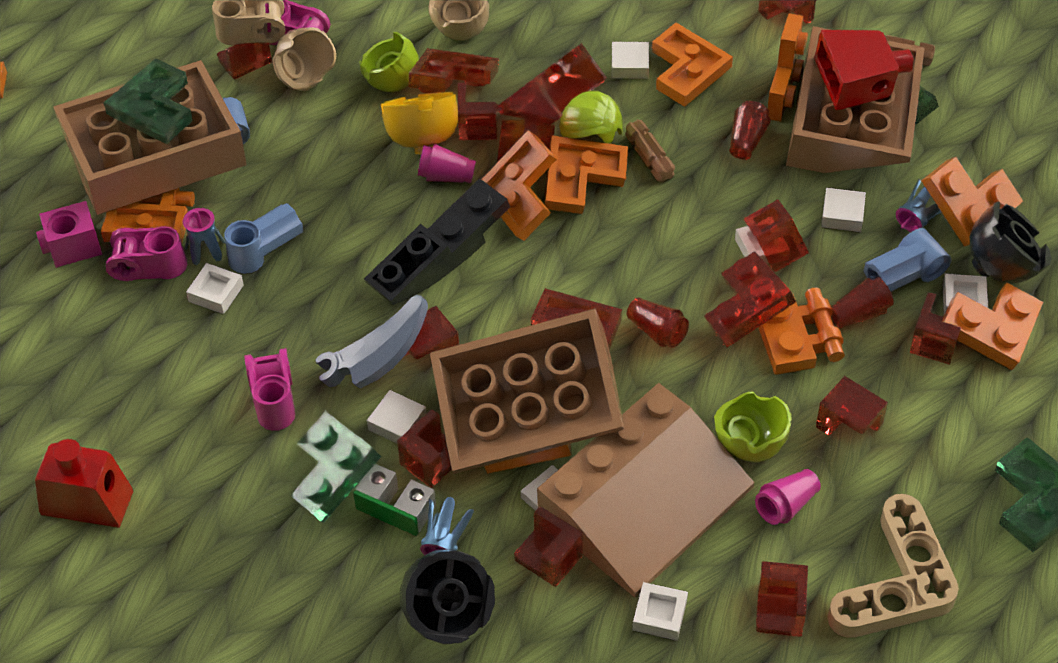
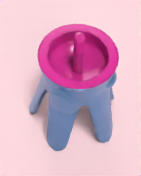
[896,179,941,232]
[183,208,225,265]
[420,497,474,555]

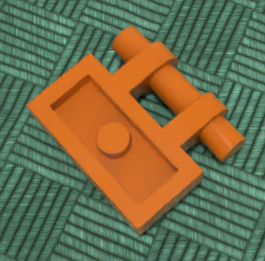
[101,188,195,243]
[752,288,845,375]

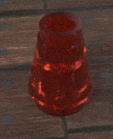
[729,101,771,160]
[830,277,894,329]
[626,297,689,348]

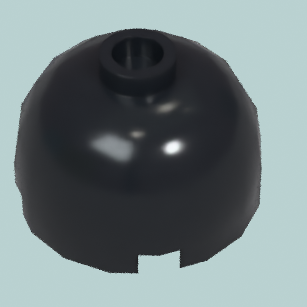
[969,202,1052,284]
[400,549,495,644]

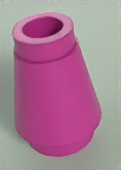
[417,144,476,183]
[755,469,821,525]

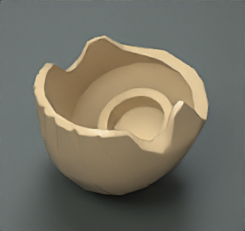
[429,0,489,41]
[272,28,336,91]

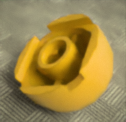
[381,92,458,154]

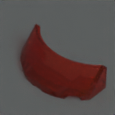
[495,43,607,125]

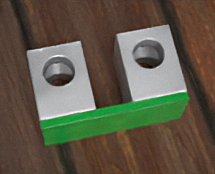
[353,463,436,536]

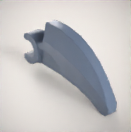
[315,295,428,388]

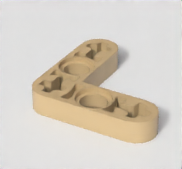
[828,494,959,638]

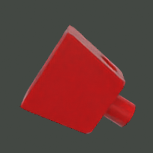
[814,30,913,110]
[35,439,134,528]

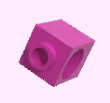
[36,201,103,268]

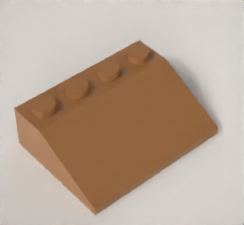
[786,26,924,173]
[53,60,246,215]
[430,309,624,474]
[537,383,754,597]

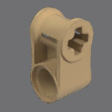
[212,0,285,45]

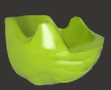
[359,32,419,92]
[559,91,623,144]
[714,391,792,463]

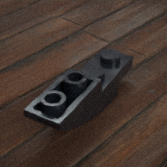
[364,178,510,305]

